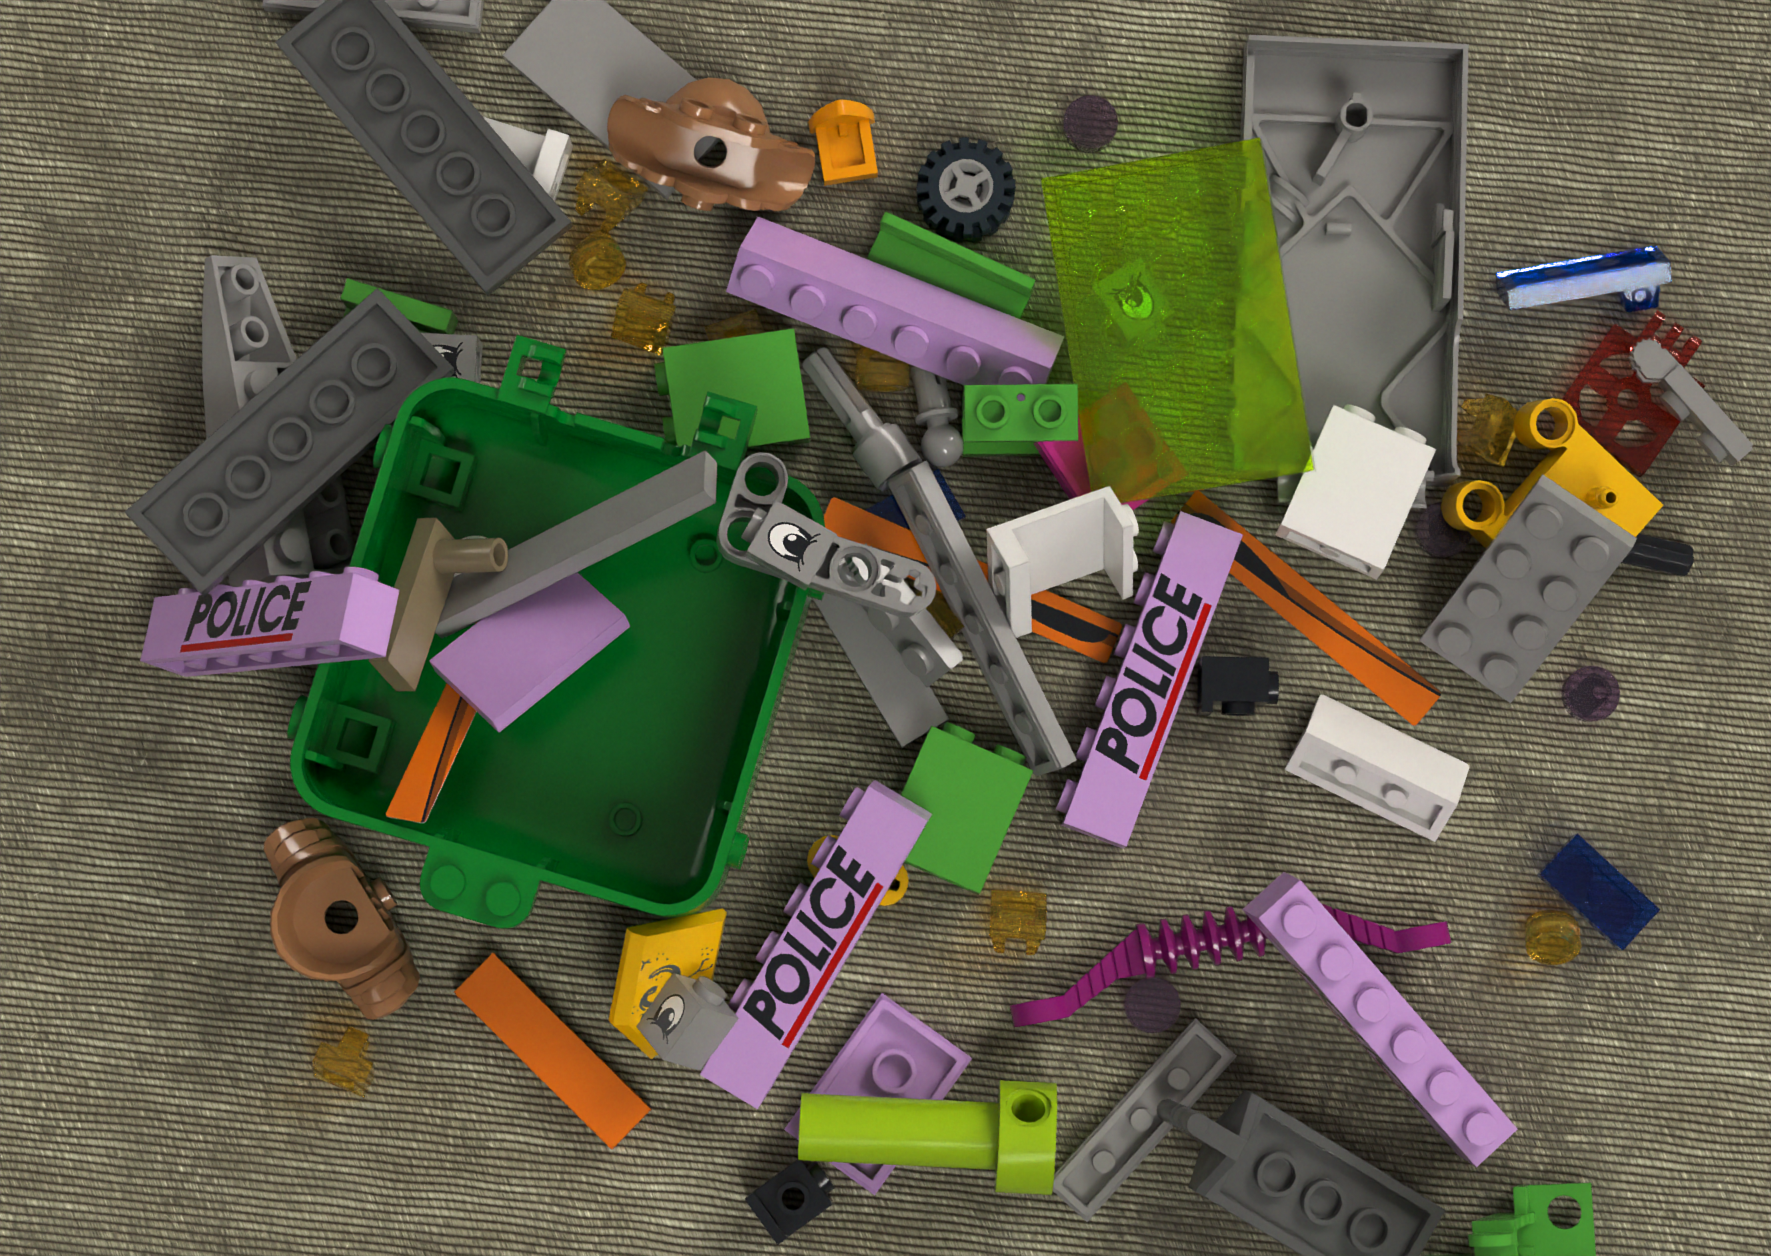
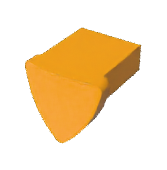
[808,99,878,186]

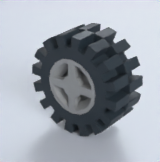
[917,137,1016,243]

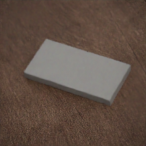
[502,0,721,200]

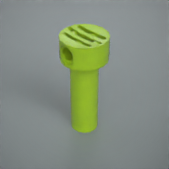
[798,1080,1057,1195]

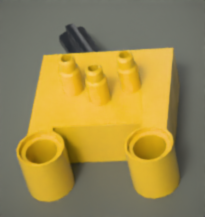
[1441,398,1694,577]

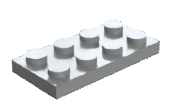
[1419,474,1637,703]

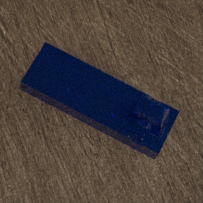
[1495,245,1672,312]

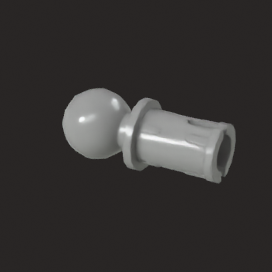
[910,366,964,467]

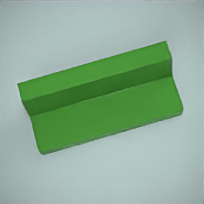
[867,212,1036,319]

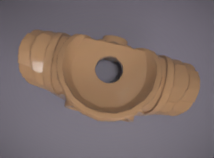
[607,77,815,211]
[263,817,420,1020]

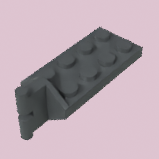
[1157,1090,1445,1256]

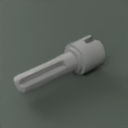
[802,347,922,491]

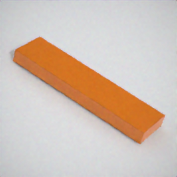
[453,952,652,1150]

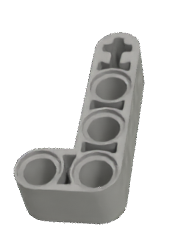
[716,452,936,617]

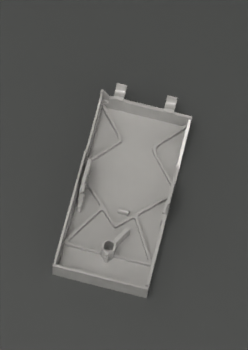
[1228,35,1469,508]

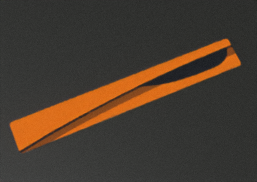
[1171,491,1441,726]
[824,497,1122,663]
[386,622,477,823]

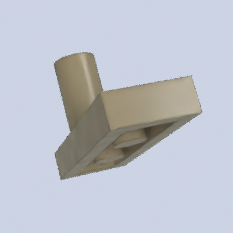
[369,518,508,691]

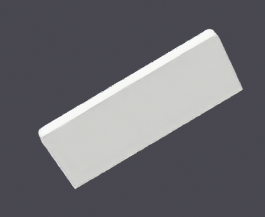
[1285,695,1469,842]

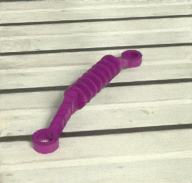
[1010,902,1452,1028]

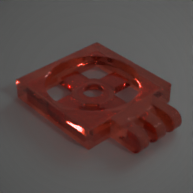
[1550,310,1705,477]

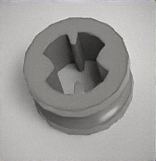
[1257,174,1310,223]

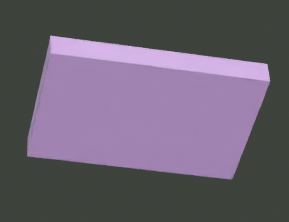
[429,572,630,732]
[784,993,972,1195]

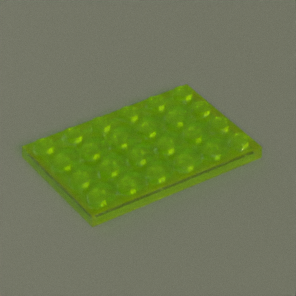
[1041,137,1316,504]

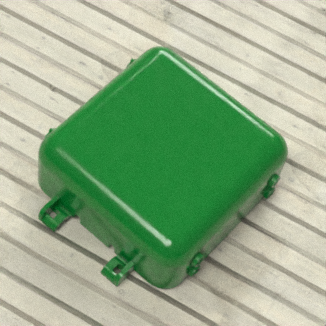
[287,335,825,929]

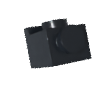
[1197,656,1279,716]
[745,1159,835,1245]

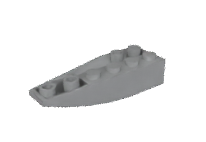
[202,255,355,587]

